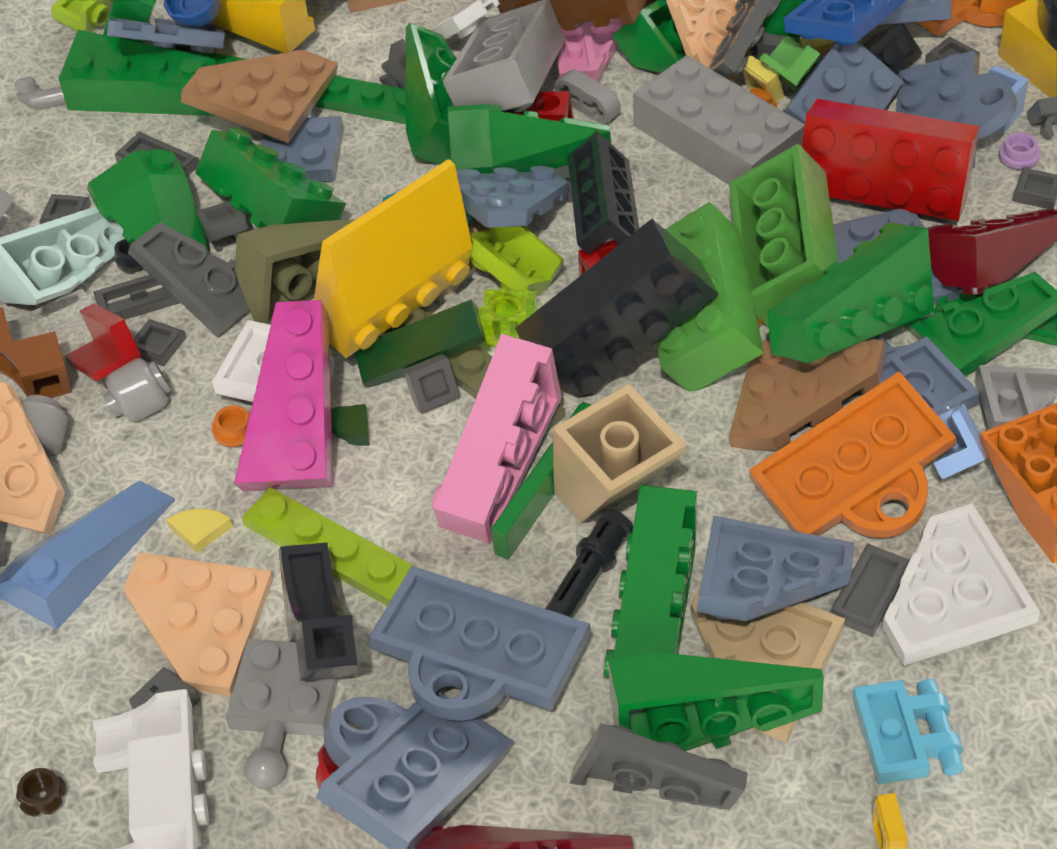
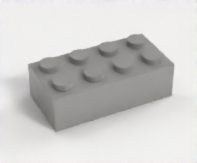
[443,0,566,112]
[633,55,805,185]

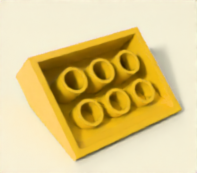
[314,159,473,358]

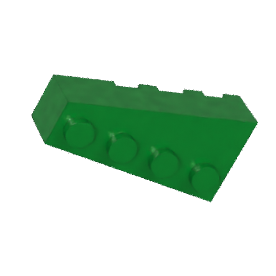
[767,222,935,363]

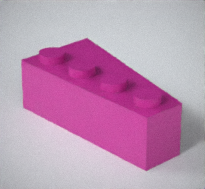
[234,300,333,491]

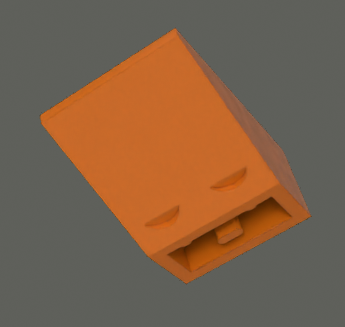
[979,403,1057,563]

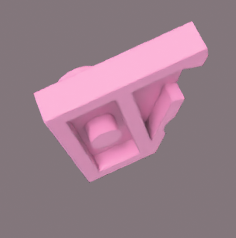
[556,19,625,81]

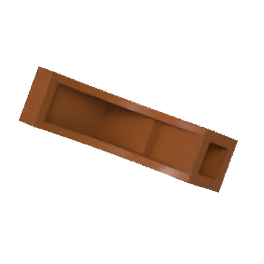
[0,307,72,398]

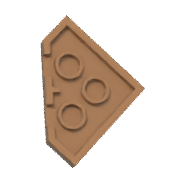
[181,50,338,143]
[729,340,886,451]

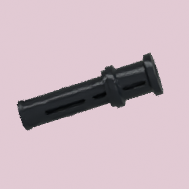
[545,508,633,618]

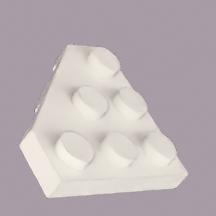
[882,503,1040,666]

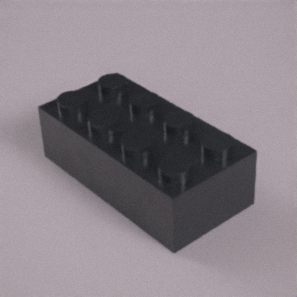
[515,219,718,398]

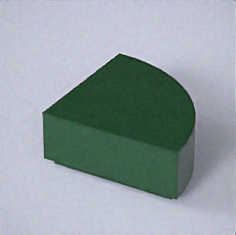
[331,404,370,446]

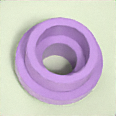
[999,133,1041,169]

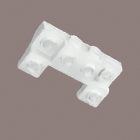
[93,689,209,849]

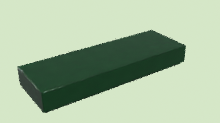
[355,299,487,388]

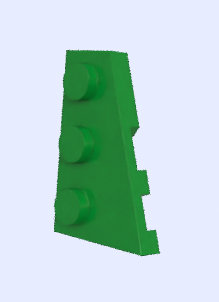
[905,272,1057,377]

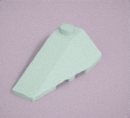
[0,206,125,305]

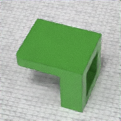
[759,36,822,92]

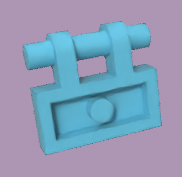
[852,679,964,784]

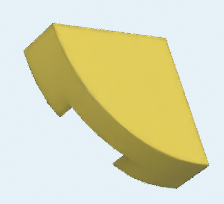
[167,508,233,553]

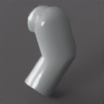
[15,77,66,110]

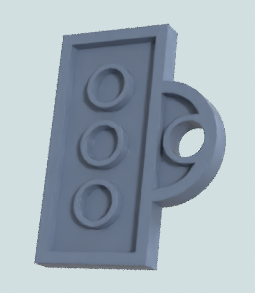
[896,50,1017,168]
[369,566,590,721]
[316,691,514,849]

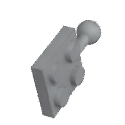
[226,639,339,789]

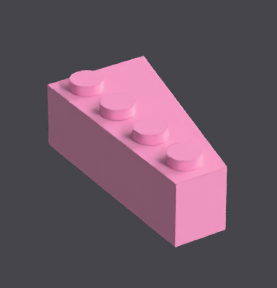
[432,334,562,544]

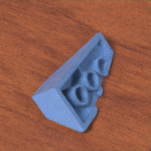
[0,480,175,630]

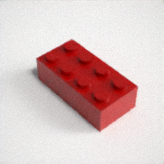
[802,99,980,221]

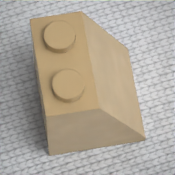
[553,383,687,523]

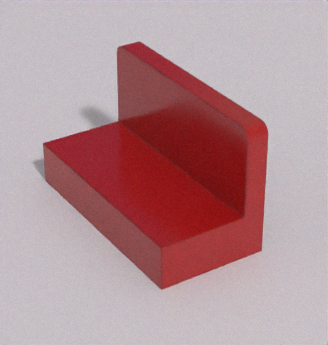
[65,303,142,381]

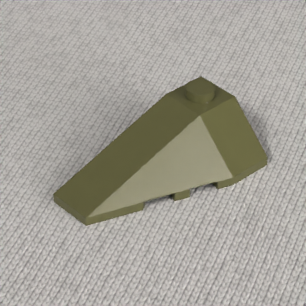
[235,219,356,325]

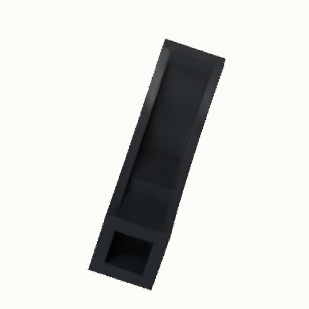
[278,542,358,681]

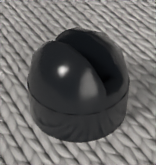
[114,239,144,274]

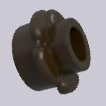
[16,768,67,817]

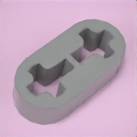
[554,69,621,125]

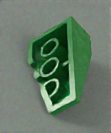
[612,0,686,73]
[406,22,457,165]
[447,104,611,174]
[608,652,824,751]

